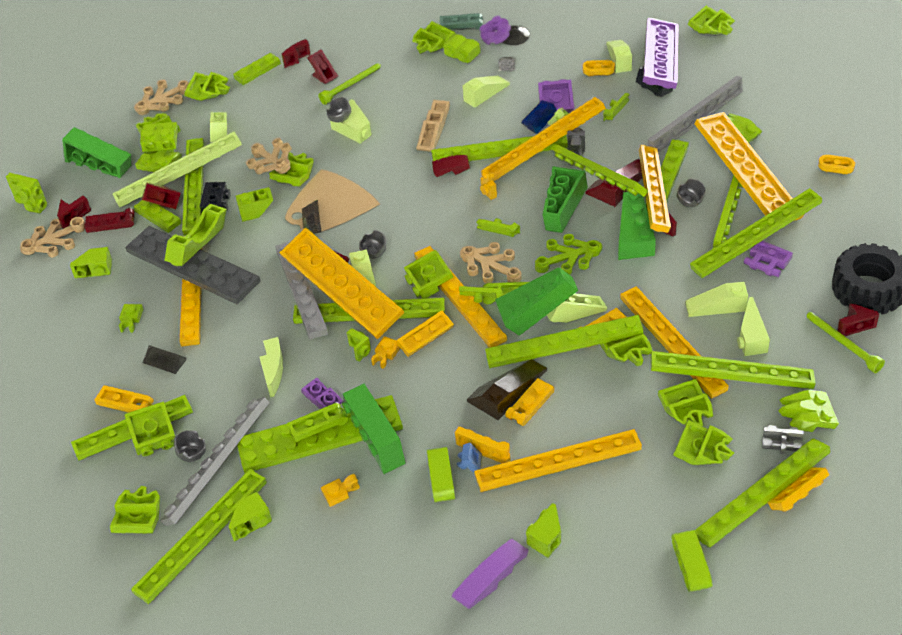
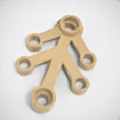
[134,80,189,115]
[246,138,292,175]
[20,217,85,257]
[460,242,522,283]

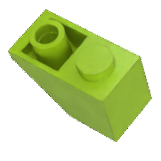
[235,187,273,222]
[70,247,112,278]
[228,492,272,542]
[526,503,561,558]

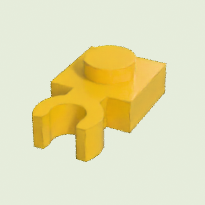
[480,167,497,200]
[371,336,401,369]

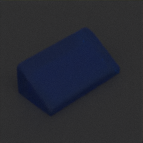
[521,100,557,134]

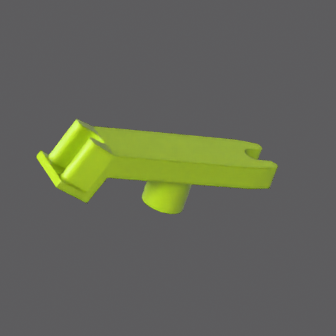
[603,93,630,121]
[476,218,520,237]
[459,286,503,303]

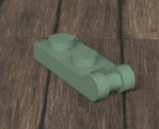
[440,13,483,30]

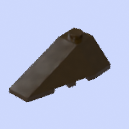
[467,359,547,421]

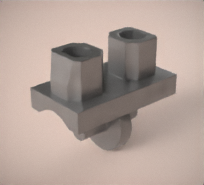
[567,127,585,156]
[762,425,803,454]

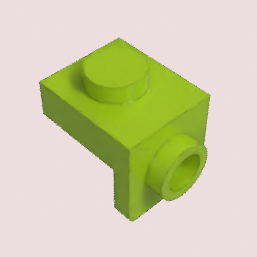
[346,328,371,362]

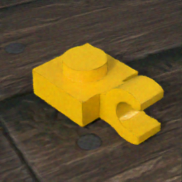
[320,474,360,507]

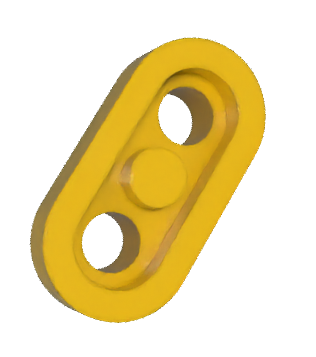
[583,60,615,76]
[818,155,855,174]

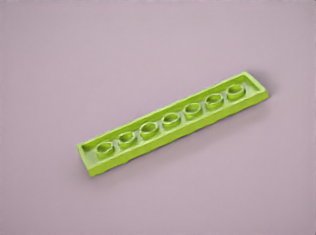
[237,395,403,474]

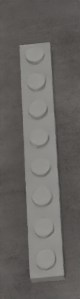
[648,76,743,153]
[275,242,328,339]
[160,397,270,526]

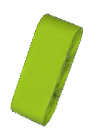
[427,447,455,502]
[671,530,712,592]

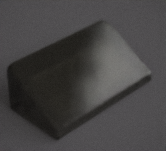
[302,200,322,234]
[142,345,187,374]

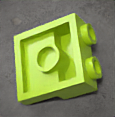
[140,122,178,152]
[6,172,48,214]
[404,249,453,299]
[124,401,176,456]

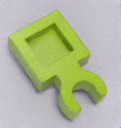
[119,304,143,333]

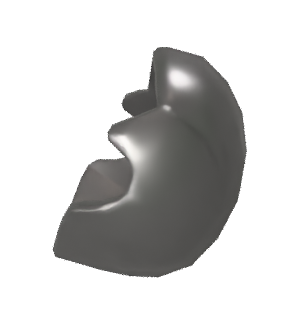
[326,97,351,123]
[676,179,706,207]
[359,230,387,259]
[174,430,206,462]

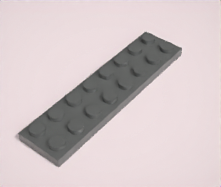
[125,226,261,305]

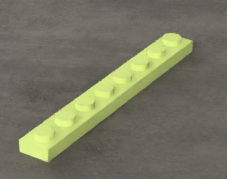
[112,132,242,208]

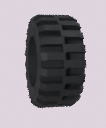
[832,243,902,315]

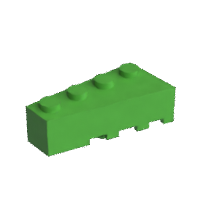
[62,127,132,178]
[543,166,588,233]
[618,192,656,260]
[495,267,578,336]
[342,383,406,474]

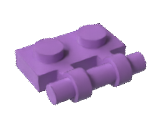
[744,241,793,277]

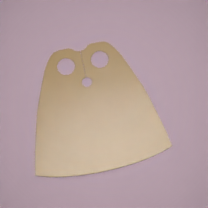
[285,169,380,234]

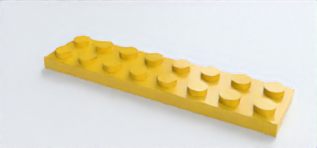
[694,112,804,221]
[279,227,404,340]

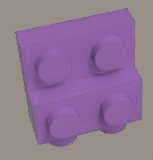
[538,79,574,115]

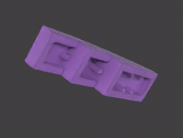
[452,538,529,609]

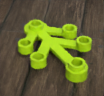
[535,234,602,275]

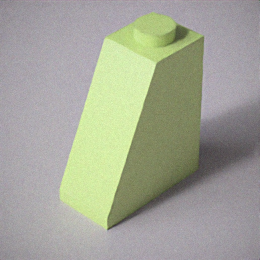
[330,99,372,144]

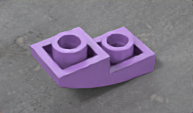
[301,377,343,409]

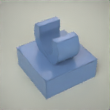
[457,443,482,473]

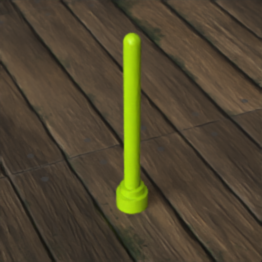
[318,63,381,105]
[806,312,885,373]

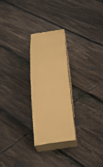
[416,100,450,152]

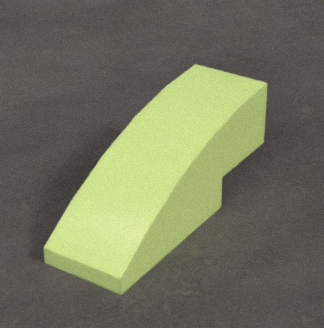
[259,337,283,398]

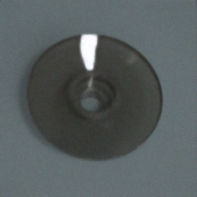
[502,25,530,45]

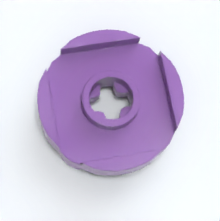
[479,16,511,45]

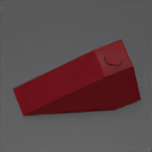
[585,159,643,207]

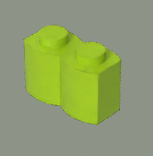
[443,34,480,63]

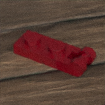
[85,208,135,233]

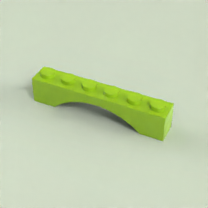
[164,204,227,266]

